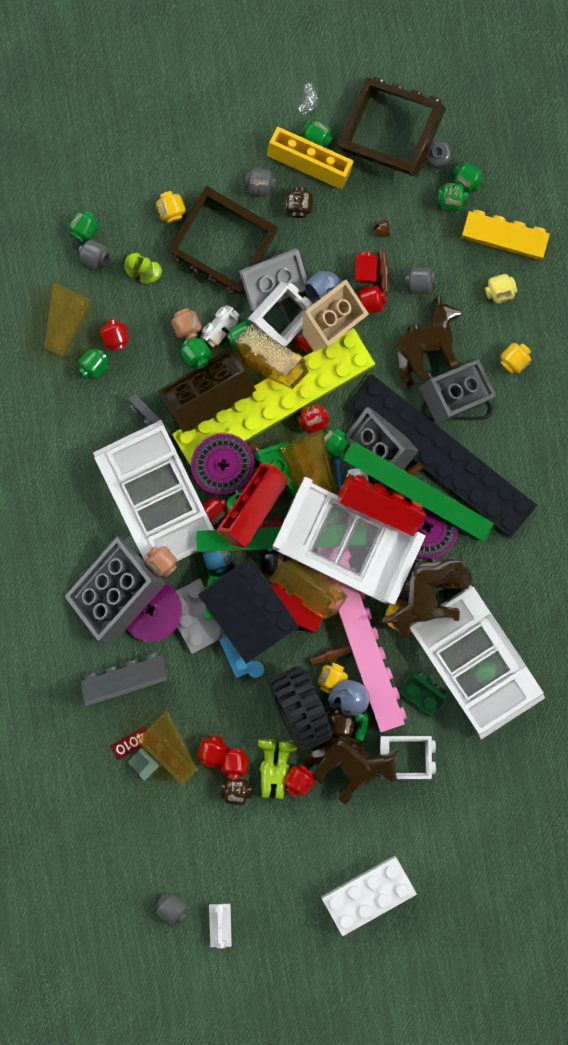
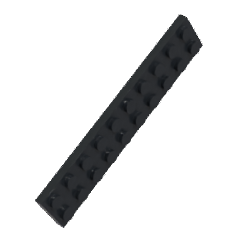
[347,375,537,538]

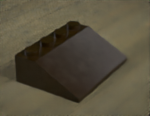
[158,349,256,433]

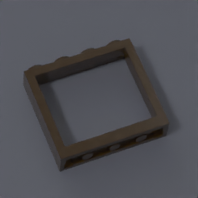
[337,77,446,178]
[168,186,279,295]

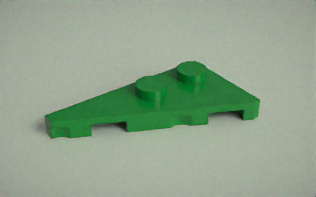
[253,441,303,498]

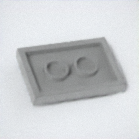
[239,249,308,311]
[176,579,226,654]

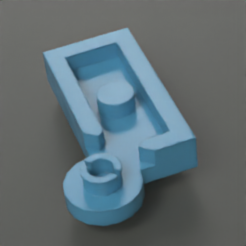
[219,636,264,678]

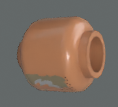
[171,308,202,340]
[145,546,177,578]

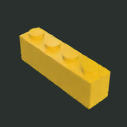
[266,127,354,190]
[461,210,550,261]

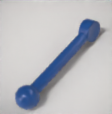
[333,459,342,491]

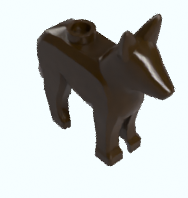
[396,294,462,389]
[382,559,463,638]
[302,736,400,805]

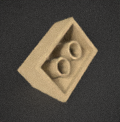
[303,279,369,352]

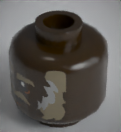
[285,187,313,218]
[327,710,354,738]
[221,778,252,806]

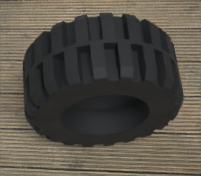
[268,666,333,751]

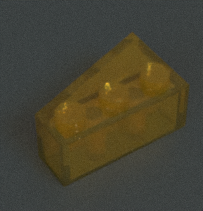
[44,282,93,359]
[235,324,309,389]
[281,430,334,494]
[269,559,348,619]
[137,710,198,785]

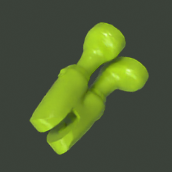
[124,253,162,284]
[258,739,297,800]

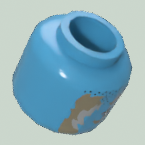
[202,551,232,573]

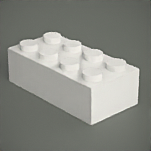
[322,856,417,936]

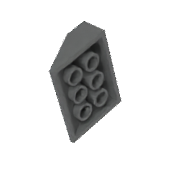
[65,537,166,643]
[81,653,170,706]

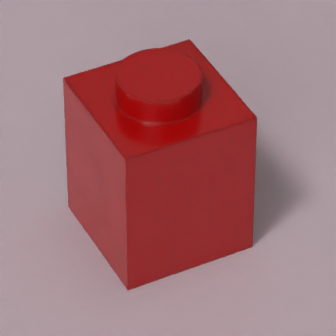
[355,252,377,284]

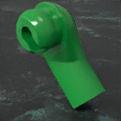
[353,711,369,741]

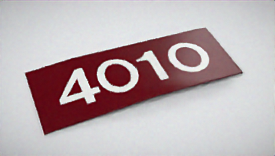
[110,726,153,760]

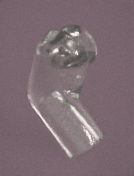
[299,83,318,114]

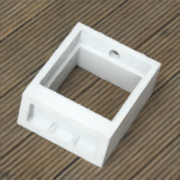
[248,281,313,349]
[380,736,436,779]

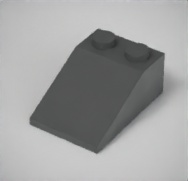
[419,359,497,424]
[344,407,419,470]

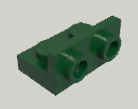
[398,671,448,717]

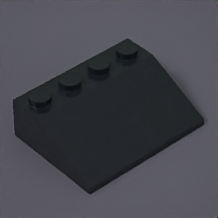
[198,557,299,664]

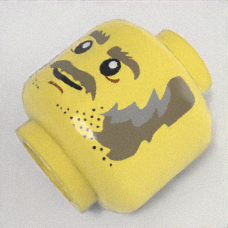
[485,274,517,304]

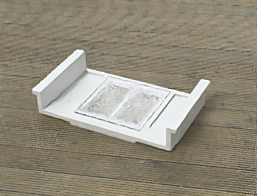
[93,420,214,561]
[273,477,425,605]
[410,585,545,740]

